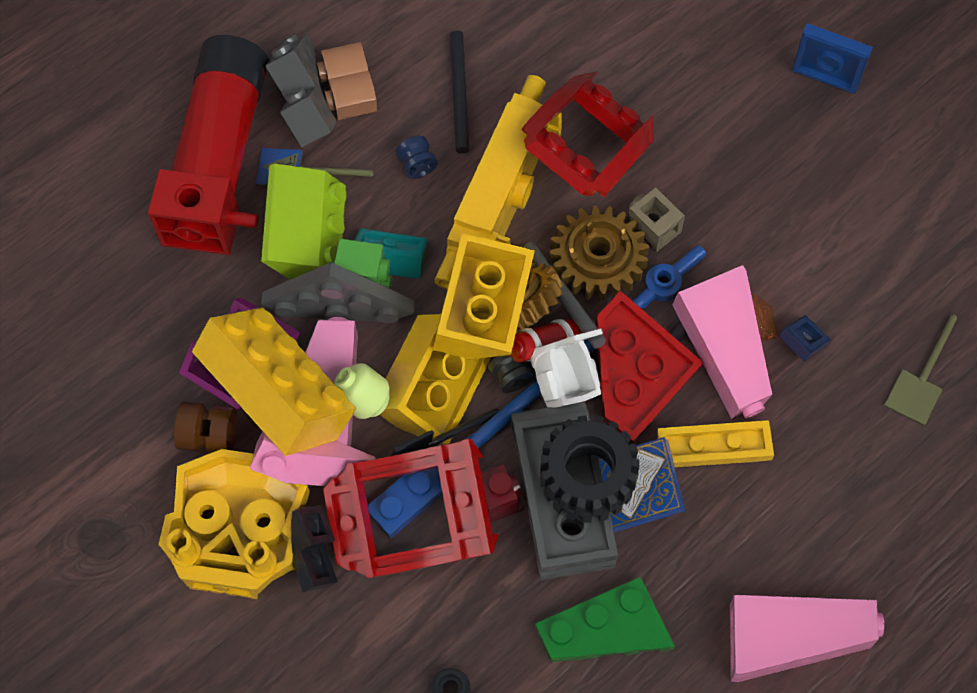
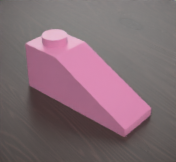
[250,431,375,486]

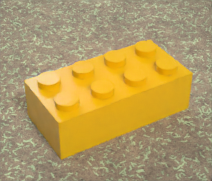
[192,307,357,456]

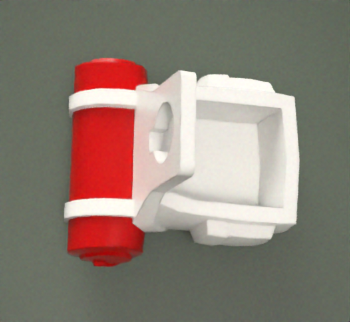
[510,319,603,408]

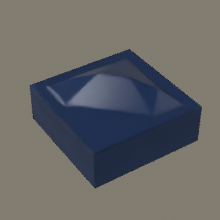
[779,315,831,362]

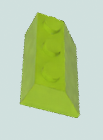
[261,164,347,280]

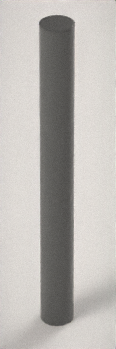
[523,242,606,348]

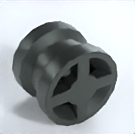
[488,355,534,394]

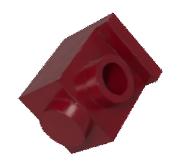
[481,465,525,522]

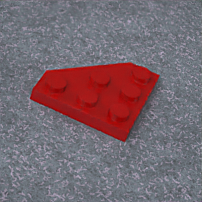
[595,291,704,444]

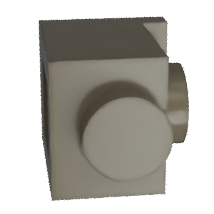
[628,187,685,252]

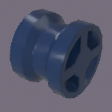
[395,136,438,179]

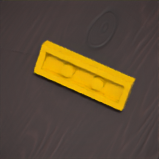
[656,420,774,467]

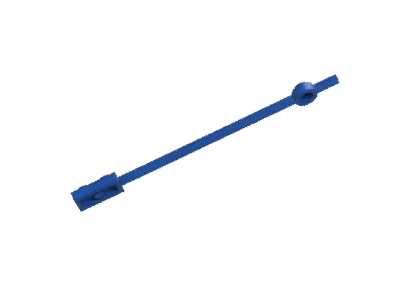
[368,245,706,539]

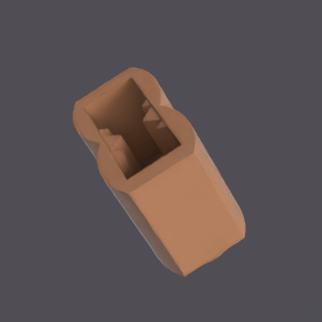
[316,42,377,120]

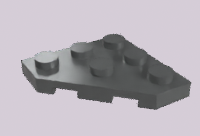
[261,262,415,323]

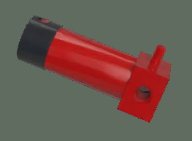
[148,35,269,256]

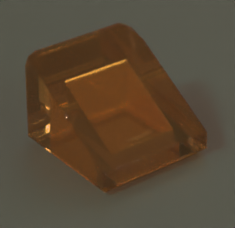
[751,294,778,341]

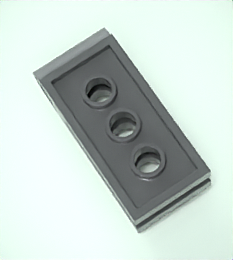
[510,402,618,581]

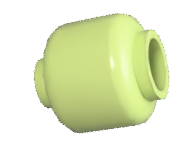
[334,363,390,419]

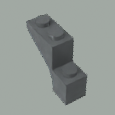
[265,33,337,147]

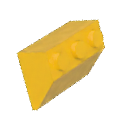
[433,232,535,359]
[380,314,491,445]

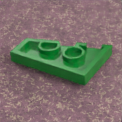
[535,577,675,662]

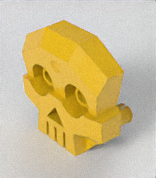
[159,449,310,599]

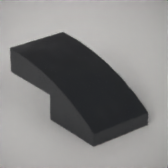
[291,505,338,593]

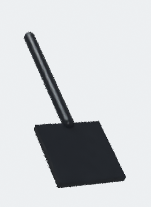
[392,408,499,456]

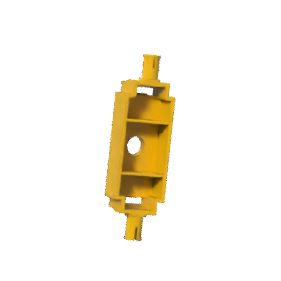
[435,75,562,290]

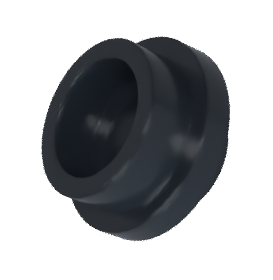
[431,668,470,693]

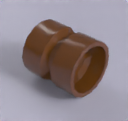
[174,401,237,453]

